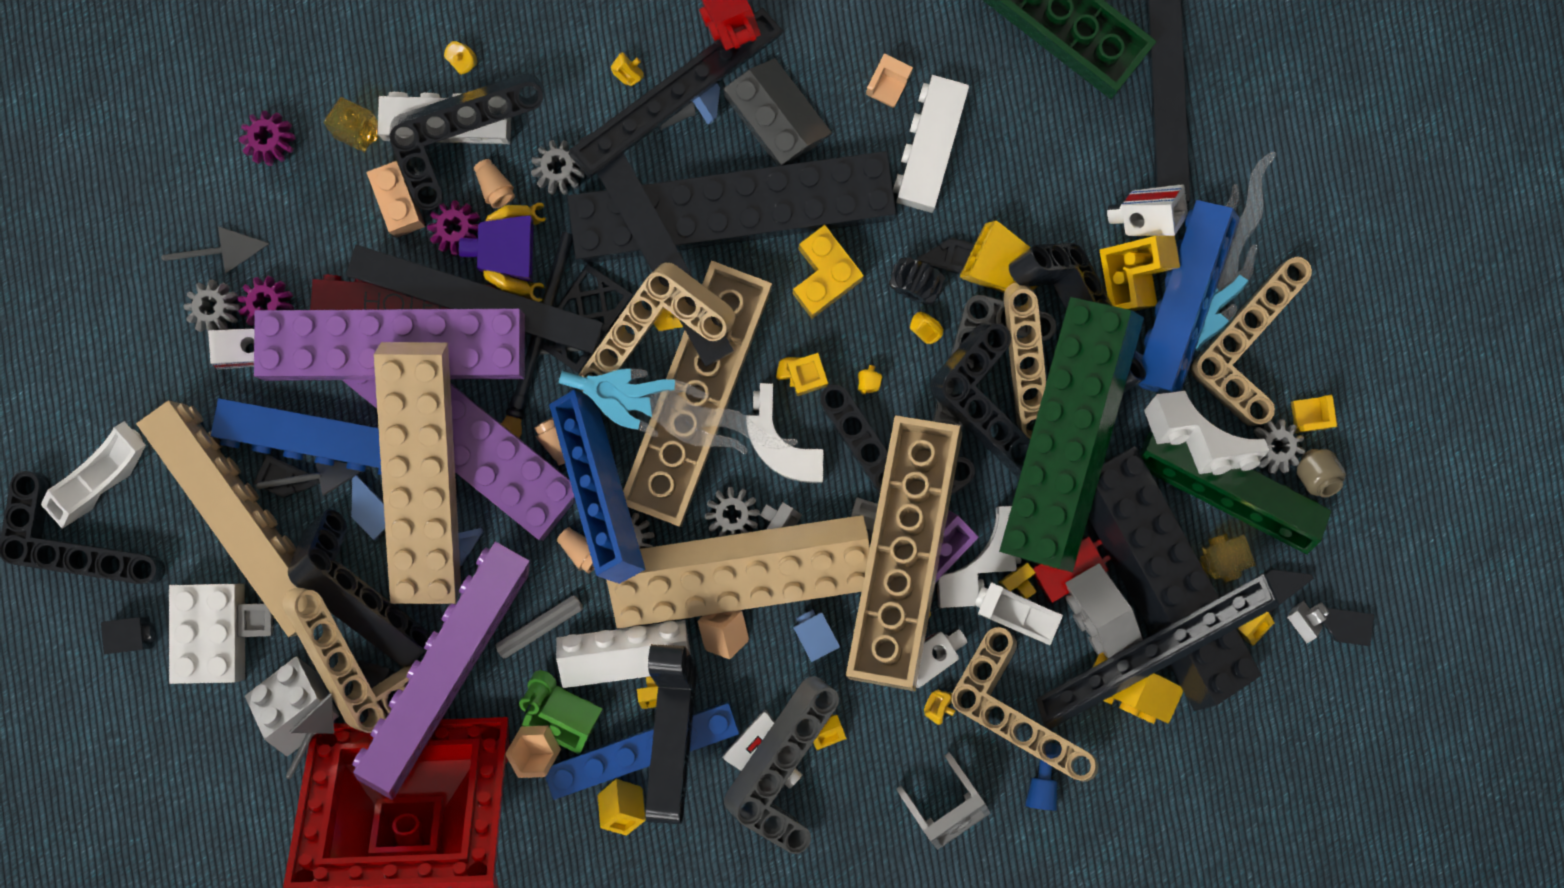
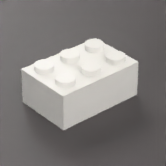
[169,584,245,684]

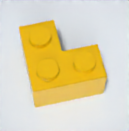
[793,225,864,319]
[1100,236,1180,311]
[1093,652,1183,724]

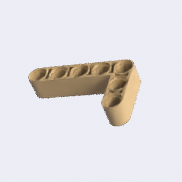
[1191,257,1312,426]
[579,263,735,392]
[1004,283,1046,439]
[282,588,413,733]
[951,627,1098,782]

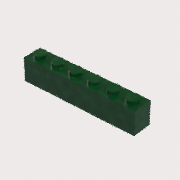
[1140,430,1332,555]

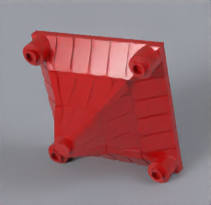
[283,717,510,888]

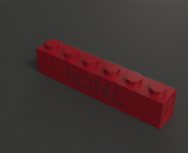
[310,275,501,310]

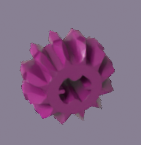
[239,110,296,166]
[427,200,480,256]
[238,276,294,326]

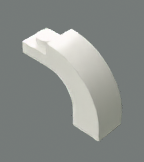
[746,383,823,483]

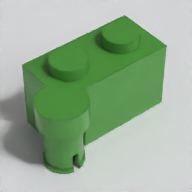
[519,670,602,755]

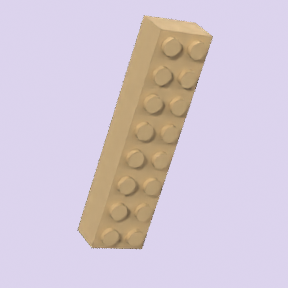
[623,261,772,527]
[374,342,461,604]
[136,400,332,637]
[846,416,962,691]
[606,515,870,629]

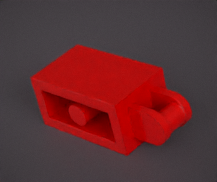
[699,0,761,50]
[1031,537,1111,603]

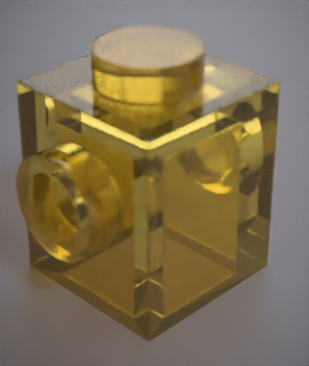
[323,97,378,153]
[1200,533,1256,582]

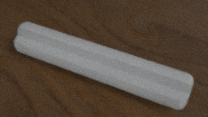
[495,596,583,658]

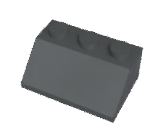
[724,58,832,166]

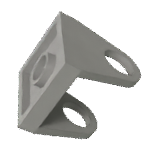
[896,752,991,850]

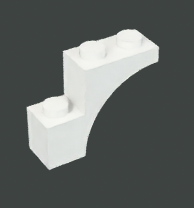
[1144,391,1269,475]
[41,421,146,528]
[937,506,1021,608]
[974,583,1063,645]

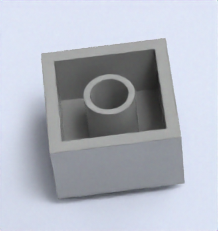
[1065,564,1143,659]
[245,656,339,756]

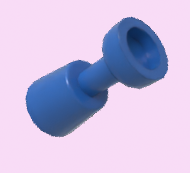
[1025,742,1062,811]

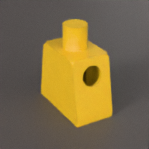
[960,221,1037,293]

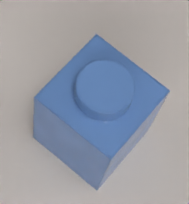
[793,609,840,662]

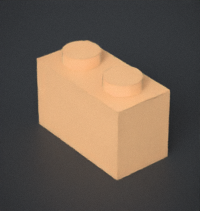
[366,161,426,238]

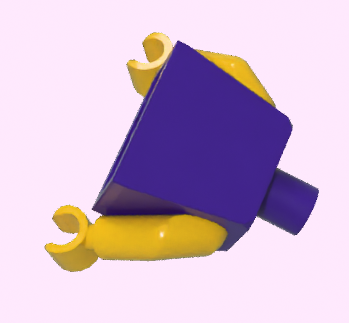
[459,203,546,302]

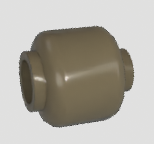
[1296,449,1346,498]

